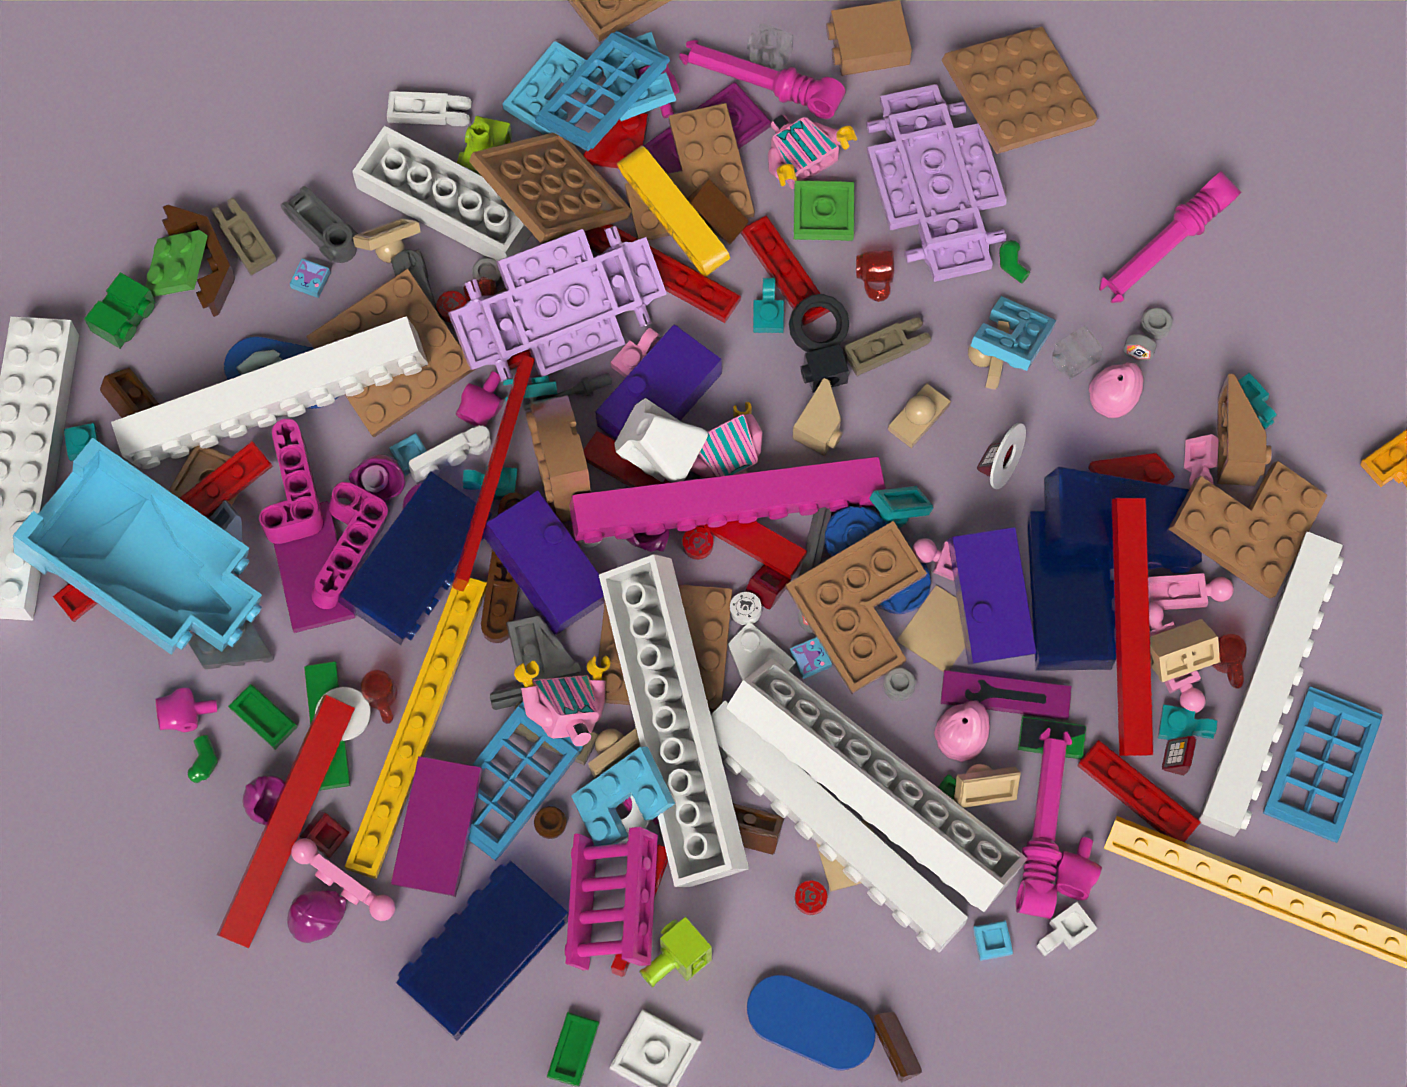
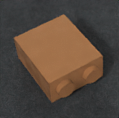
[826,0,912,76]

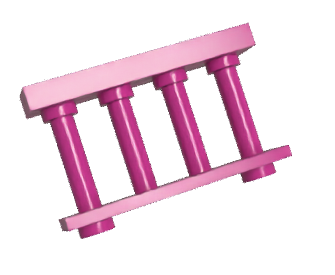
[564,827,658,971]

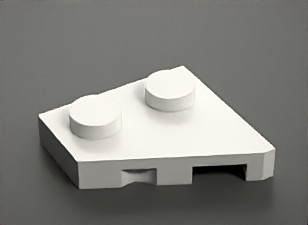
[728,622,796,681]

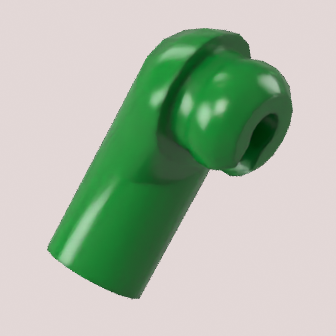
[999,240,1030,284]
[187,735,218,783]

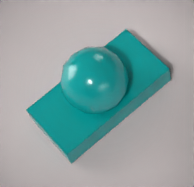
[869,486,934,528]

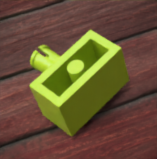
[457,116,512,176]
[639,917,712,988]

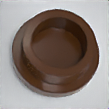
[534,806,567,839]

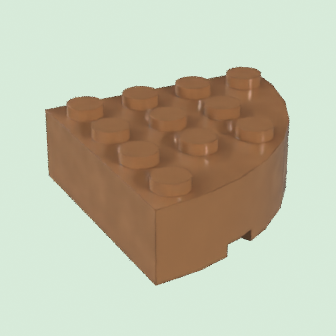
[525,395,591,523]

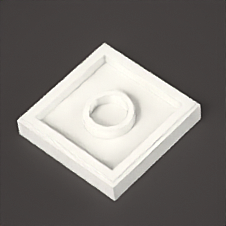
[610,1009,701,1087]

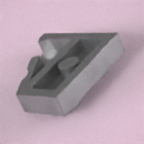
[506,616,581,685]
[188,620,274,669]

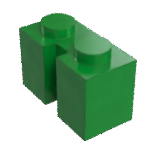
[84,272,156,349]

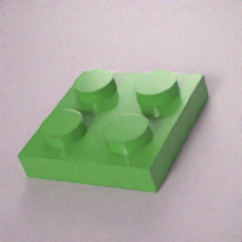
[793,181,854,241]
[145,230,208,297]

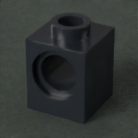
[800,344,849,393]

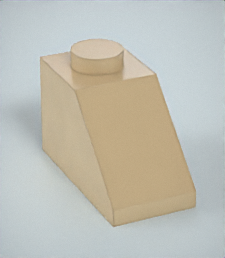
[793,378,843,456]

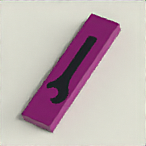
[940,670,1072,720]

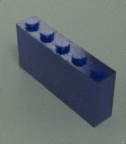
[1044,467,1202,573]
[338,471,493,645]
[1027,510,1116,671]
[396,860,569,1041]

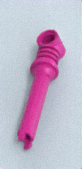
[679,40,846,119]
[1099,171,1242,303]
[1016,728,1072,919]

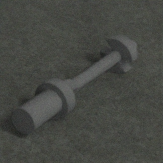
[523,373,612,411]

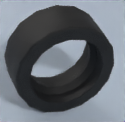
[788,294,849,352]

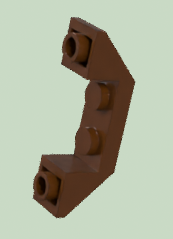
[162,205,235,317]

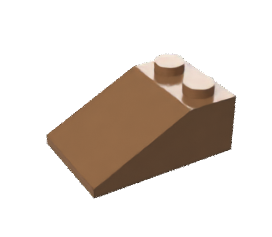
[1217,374,1272,486]

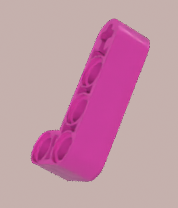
[259,419,323,544]
[311,482,388,609]

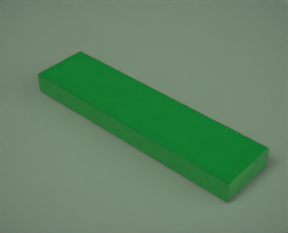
[304,661,351,791]

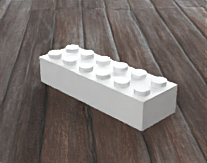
[352,126,532,261]

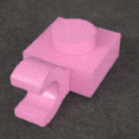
[610,328,659,378]
[1184,434,1219,487]

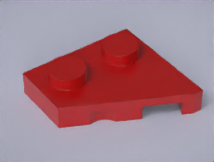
[583,113,648,169]
[1088,453,1175,499]

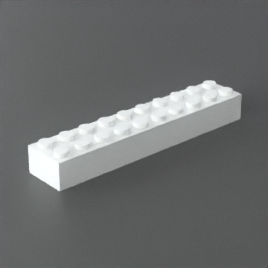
[0,316,79,621]
[111,316,428,469]
[599,554,749,887]
[726,658,1028,912]

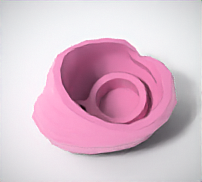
[1089,362,1144,418]
[934,701,990,762]

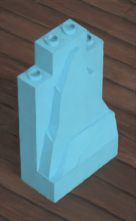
[13,438,262,655]

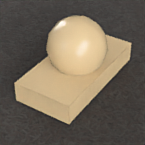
[353,218,421,263]
[968,320,1010,390]
[888,383,951,449]
[588,728,640,779]
[954,764,1021,808]

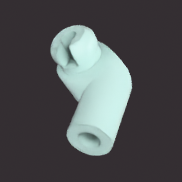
[236,350,283,375]

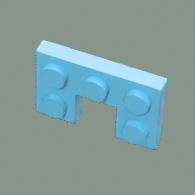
[602,32,676,121]
[502,41,602,135]
[971,296,1056,371]
[571,747,675,846]

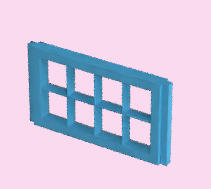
[535,31,670,151]
[1263,686,1383,843]
[468,701,584,861]

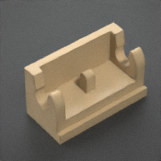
[1150,619,1220,682]

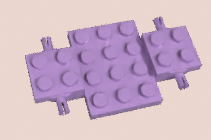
[866,84,1007,282]
[448,226,667,381]

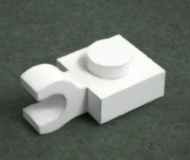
[1036,902,1097,957]

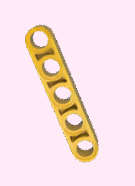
[617,145,730,277]

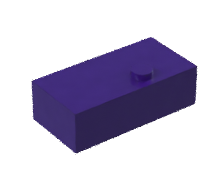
[595,324,722,440]
[482,491,605,635]
[948,527,1036,665]

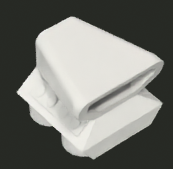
[614,398,708,483]

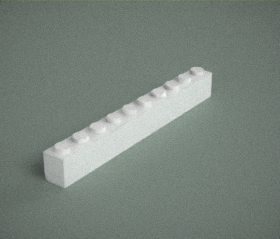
[1198,531,1344,837]
[711,700,968,953]

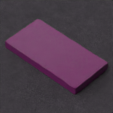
[643,81,771,174]
[272,501,356,633]
[391,756,483,897]

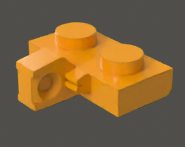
[1360,429,1407,487]

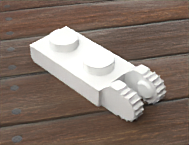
[387,91,472,127]
[409,425,491,483]

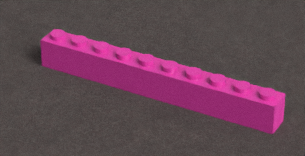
[569,457,886,543]

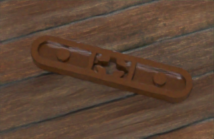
[481,492,526,643]

